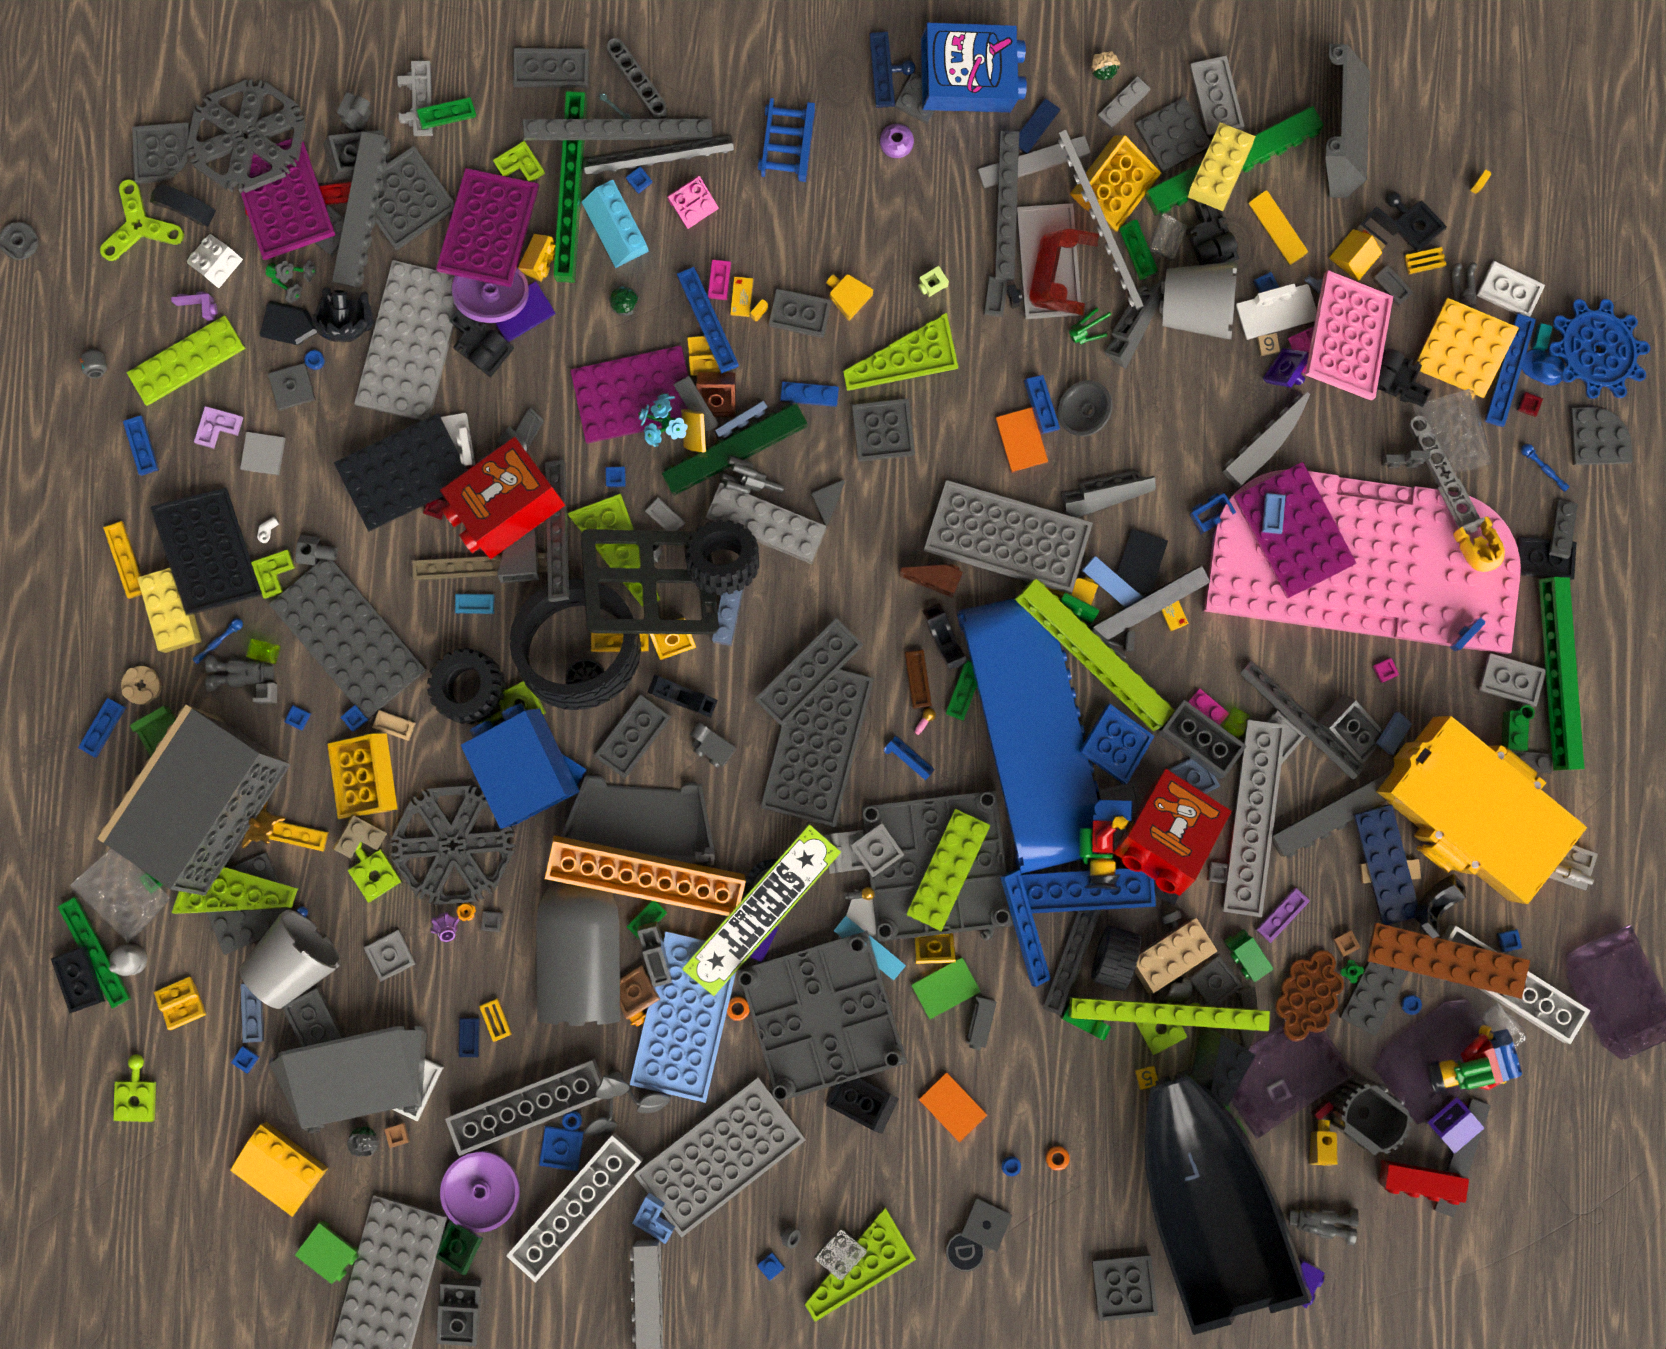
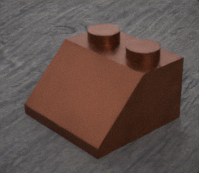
[696,372,736,417]

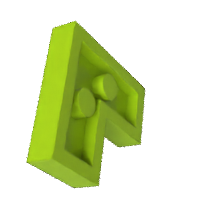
[493,141,545,182]
[251,549,295,599]

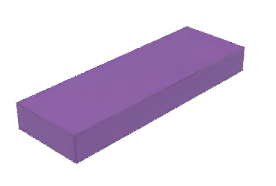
[1255,887,1310,943]

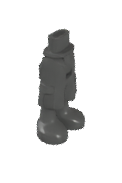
[205,655,274,691]
[1288,1208,1359,1246]

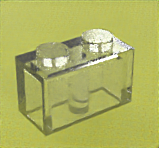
[1482,1002,1528,1048]

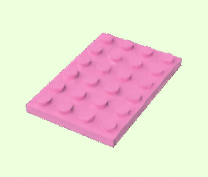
[1305,270,1393,400]

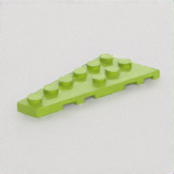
[843,313,958,391]
[567,494,661,607]
[171,867,298,914]
[805,1207,916,1322]

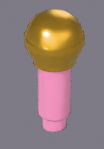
[914,708,936,735]

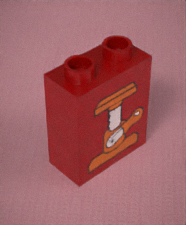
[440,437,566,560]
[1113,769,1232,896]

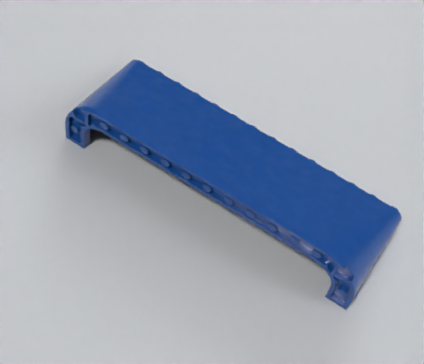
[956,598,1101,874]

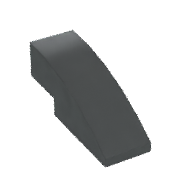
[637,921,672,987]

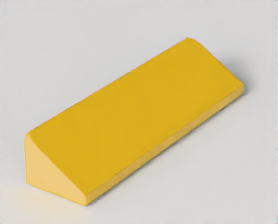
[1248,190,1308,265]

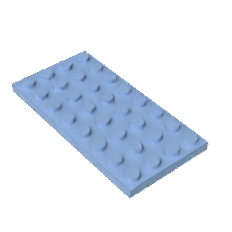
[630,931,736,1103]

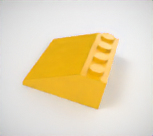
[1070,135,1161,232]
[328,733,397,819]
[230,1122,328,1217]

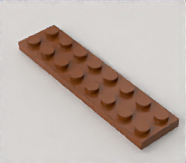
[1366,923,1530,999]

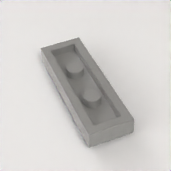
[1098,76,1151,130]

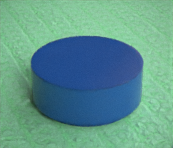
[304,350,325,370]
[1401,995,1422,1015]

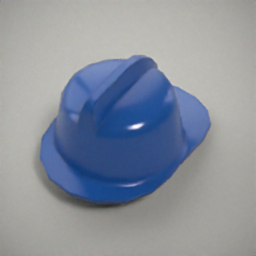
[1522,349,1565,386]

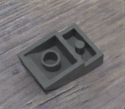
[437,1278,482,1346]

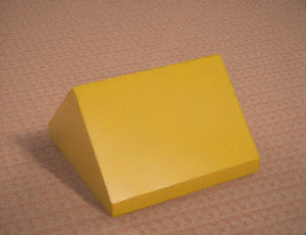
[1329,229,1382,282]
[650,617,696,660]
[914,933,955,964]

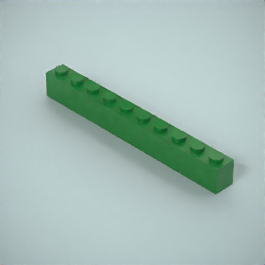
[554,91,587,283]
[1145,106,1324,216]
[1539,577,1585,771]

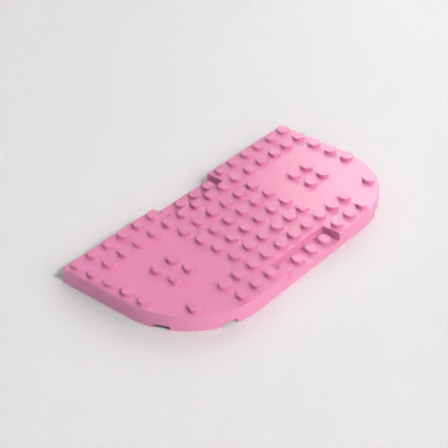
[1203,470,1521,654]

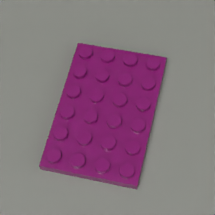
[241,138,336,260]
[436,168,539,287]
[570,346,688,444]
[1234,462,1357,599]

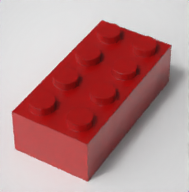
[1379,1160,1469,1205]

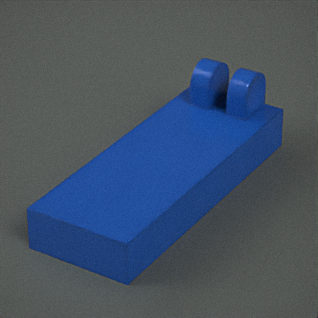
[884,736,935,781]

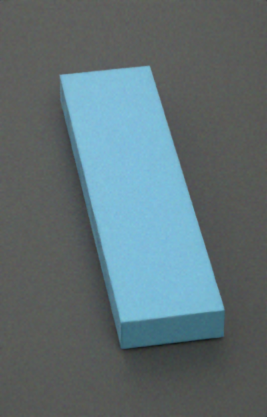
[834,916,906,980]

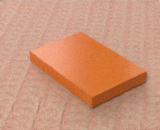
[995,407,1048,473]
[919,1072,987,1143]

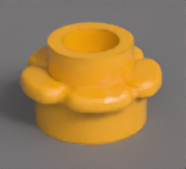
[456,902,476,921]
[629,1011,646,1027]

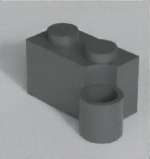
[337,92,372,132]
[689,722,737,768]

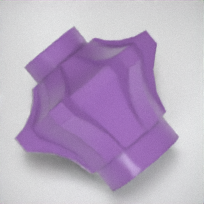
[430,912,459,942]

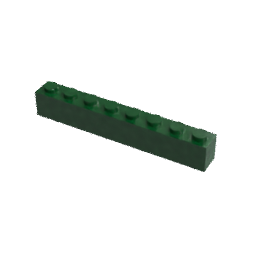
[662,403,808,497]

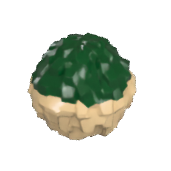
[1091,51,1120,80]

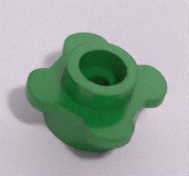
[1340,960,1364,983]

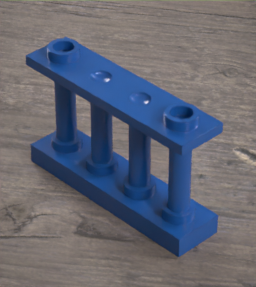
[758,98,815,182]

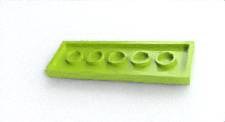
[126,315,246,406]
[906,809,991,932]

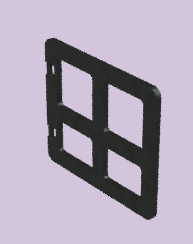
[581,529,719,635]

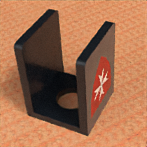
[1356,206,1401,251]

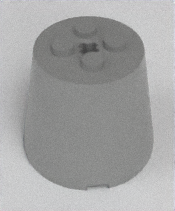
[1160,262,1237,339]
[239,910,341,1009]

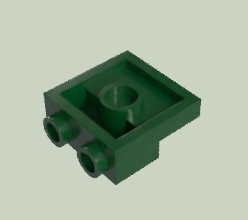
[436,1220,483,1275]

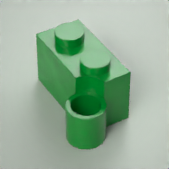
[1501,705,1535,752]
[1061,996,1111,1041]

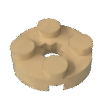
[121,666,162,705]

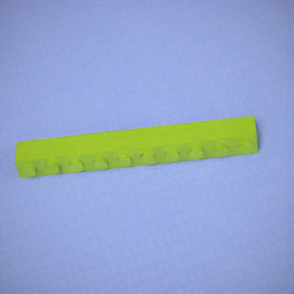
[1015,578,1175,731]
[1069,997,1270,1031]

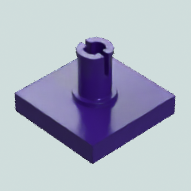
[1263,348,1309,388]

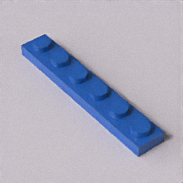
[677,267,739,374]
[1484,314,1536,427]
[1000,870,1051,987]

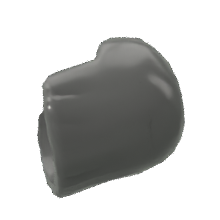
[1157,975,1193,1002]

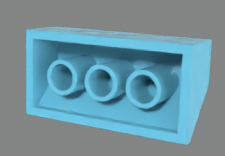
[582,179,649,268]

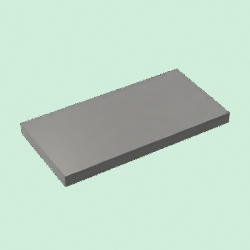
[1017,203,1082,319]

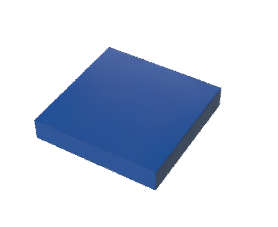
[539,1126,584,1171]

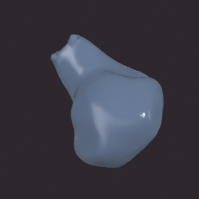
[1304,275,1323,294]

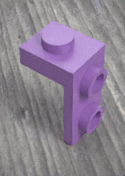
[171,292,218,321]

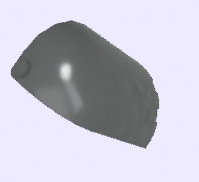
[536,882,620,1026]

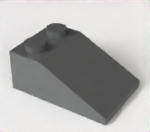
[323,130,391,180]
[1318,694,1383,764]

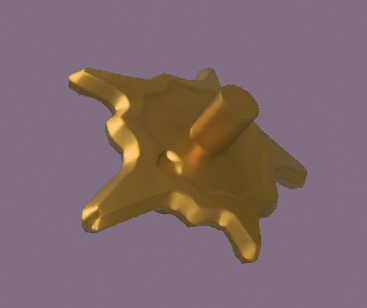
[241,800,286,849]

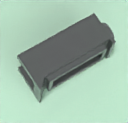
[966,996,997,1050]

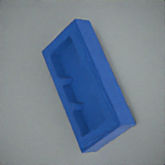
[1450,617,1486,651]

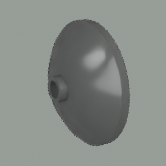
[1058,380,1113,437]

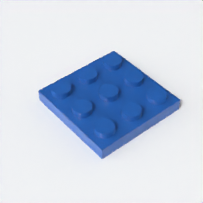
[1079,704,1154,784]

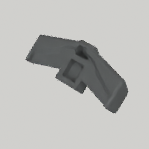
[477,407,544,463]

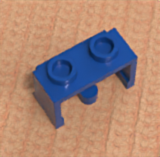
[1189,493,1236,534]

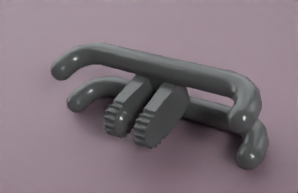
[1452,262,1477,310]

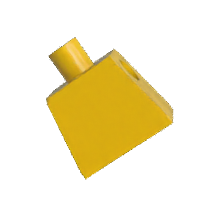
[826,274,873,321]
[1309,1120,1337,1166]

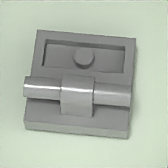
[824,830,866,874]
[1549,845,1598,890]

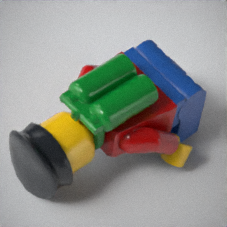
[1079,800,1133,890]
[1425,1025,1522,1094]

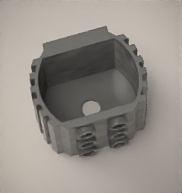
[1329,1078,1413,1155]

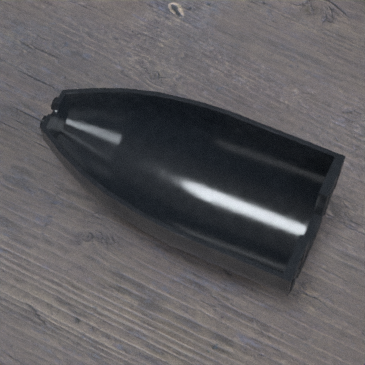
[1144,1070,1312,1335]

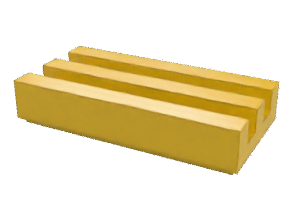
[1404,247,1447,275]
[479,998,512,1042]

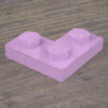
[194,406,243,449]

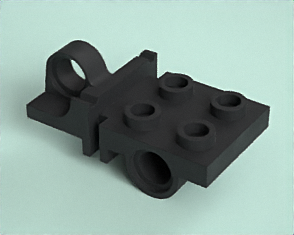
[1185,203,1240,265]
[450,310,514,378]
[1377,349,1432,407]

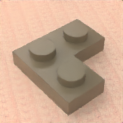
[333,815,387,858]

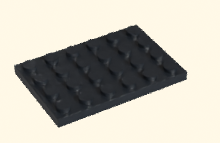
[334,413,467,532]
[150,487,262,616]

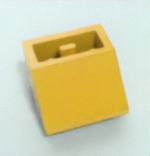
[518,234,556,282]

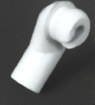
[257,516,279,543]

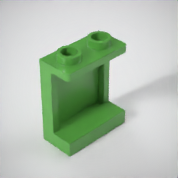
[130,706,176,757]
[295,1220,359,1284]

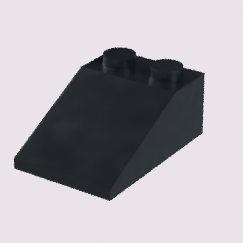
[826,1078,899,1134]

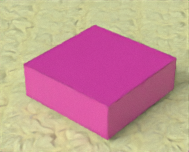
[1372,658,1400,683]

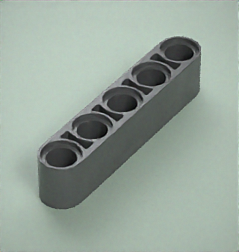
[607,38,667,119]

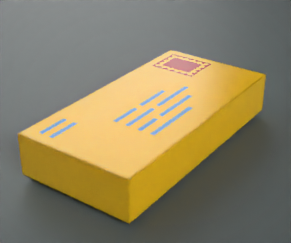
[731,277,753,317]
[1161,600,1189,632]

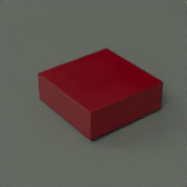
[1517,392,1543,417]
[423,499,448,520]
[1310,1100,1333,1120]

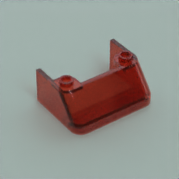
[1029,229,1099,315]

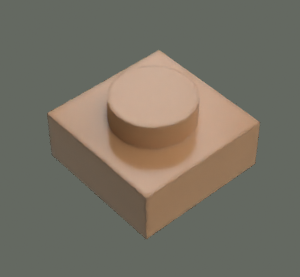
[1333,930,1361,957]
[384,1123,410,1148]

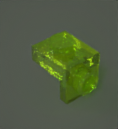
[246,639,281,664]
[1222,707,1251,739]

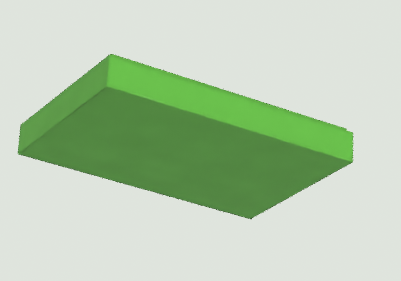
[911,957,981,1019]

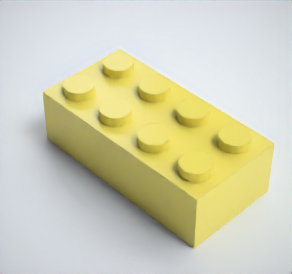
[1188,123,1255,211]
[137,568,202,653]

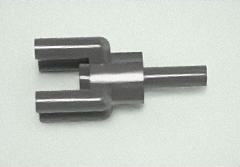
[720,456,784,494]

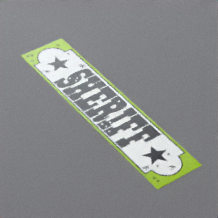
[682,825,841,996]

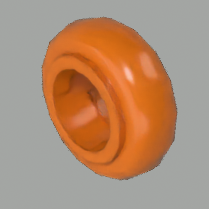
[727,996,750,1021]
[1046,1146,1070,1170]

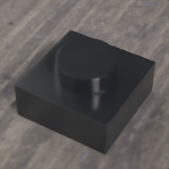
[1007,284,1023,309]

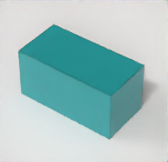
[1532,323,1553,351]

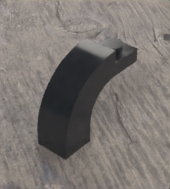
[150,184,216,227]
[922,603,967,670]
[647,675,718,718]
[1414,874,1466,939]

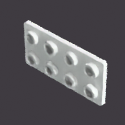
[1236,284,1317,340]
[441,413,476,471]

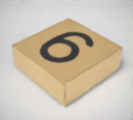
[1257,333,1280,356]

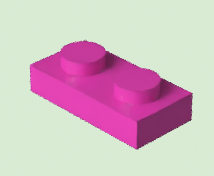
[708,260,731,300]
[1188,689,1229,725]

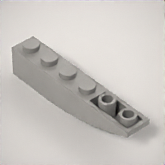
[1222,392,1310,488]

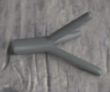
[1091,628,1127,659]

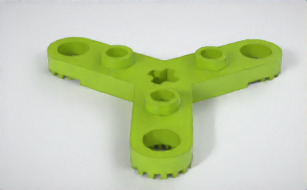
[100,180,184,261]

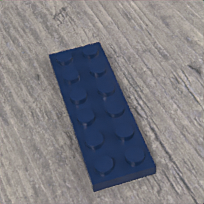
[1353,804,1418,925]

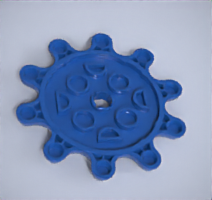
[1548,299,1650,399]

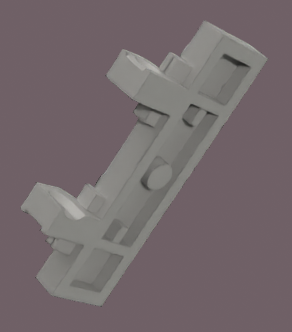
[397,61,433,136]

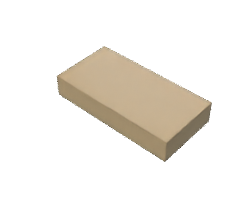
[372,710,416,741]

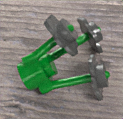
[265,260,316,303]

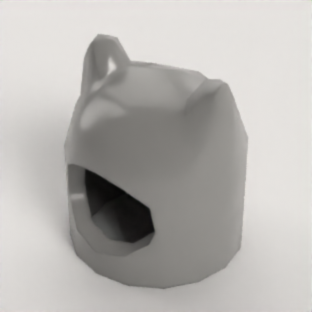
[109,944,147,976]

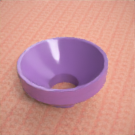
[880,124,914,158]

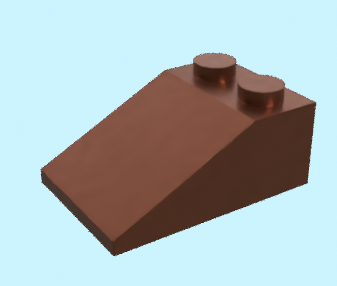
[899,564,963,598]

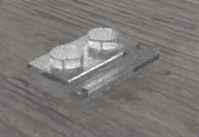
[1149,214,1187,261]

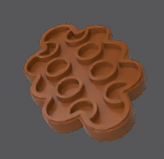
[1275,950,1344,1042]

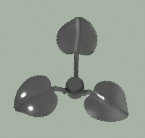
[584,1072,671,1136]

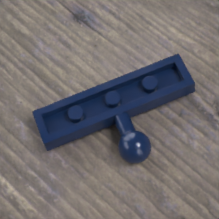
[869,32,916,108]

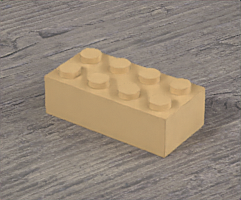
[1134,918,1217,993]

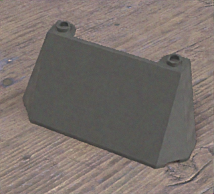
[1325,44,1370,198]
[561,775,715,867]
[269,1026,427,1134]

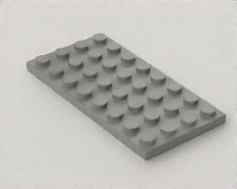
[354,260,458,421]
[924,480,1093,595]
[634,1077,806,1238]
[331,1194,447,1349]

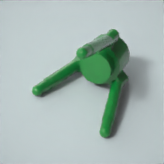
[1068,307,1111,345]

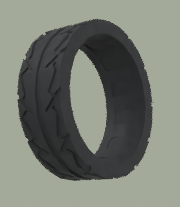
[510,579,641,710]

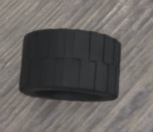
[1091,925,1141,991]

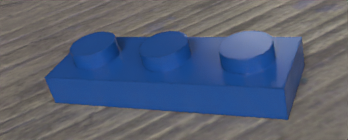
[1024,375,1060,435]
[781,382,839,407]
[123,415,159,476]
[78,698,126,757]

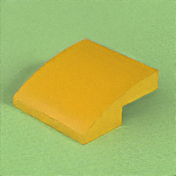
[688,336,728,376]
[681,409,706,452]
[154,977,206,1030]

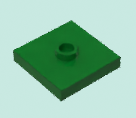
[1060,593,1100,624]

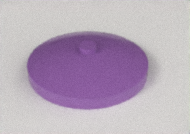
[452,268,529,323]
[440,1151,520,1232]

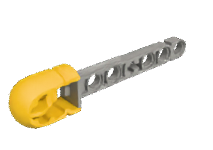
[1409,416,1505,572]

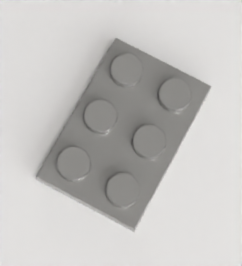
[1478,653,1546,707]

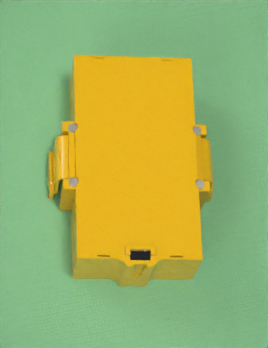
[1376,716,1587,904]

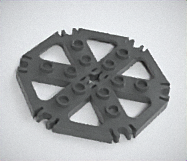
[186,79,306,193]
[390,785,516,905]

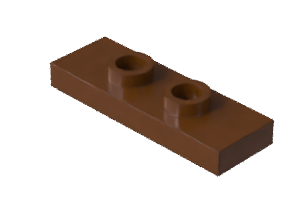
[904,649,932,709]

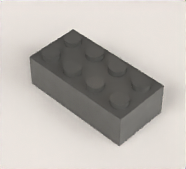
[1157,700,1247,780]

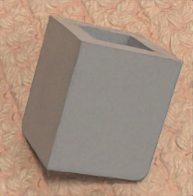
[252,682,277,703]

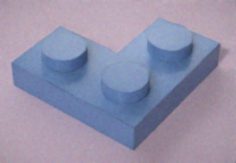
[632,1193,675,1244]

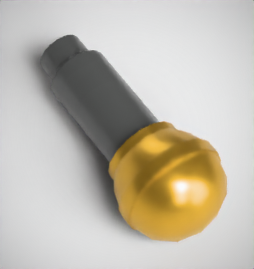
[845,887,875,900]

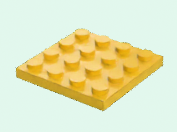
[1414,297,1519,398]

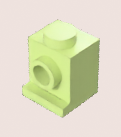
[918,266,949,297]

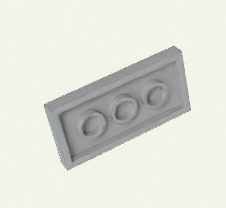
[1189,56,1244,137]

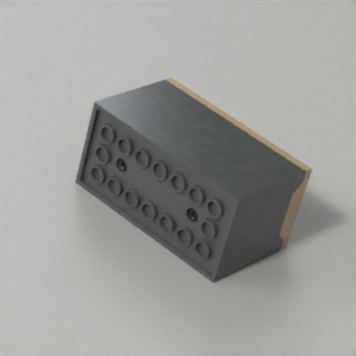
[97,705,291,896]

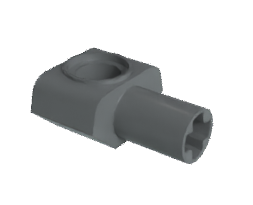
[295,535,338,565]

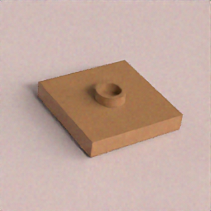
[620,965,660,1019]

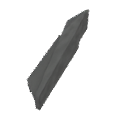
[1104,280,1164,369]
[1061,471,1156,518]

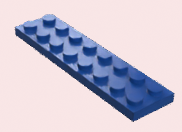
[1021,868,1156,913]

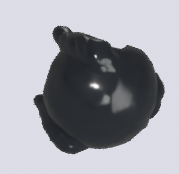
[312,287,374,343]

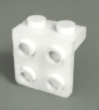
[187,234,243,288]

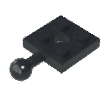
[1386,192,1447,252]

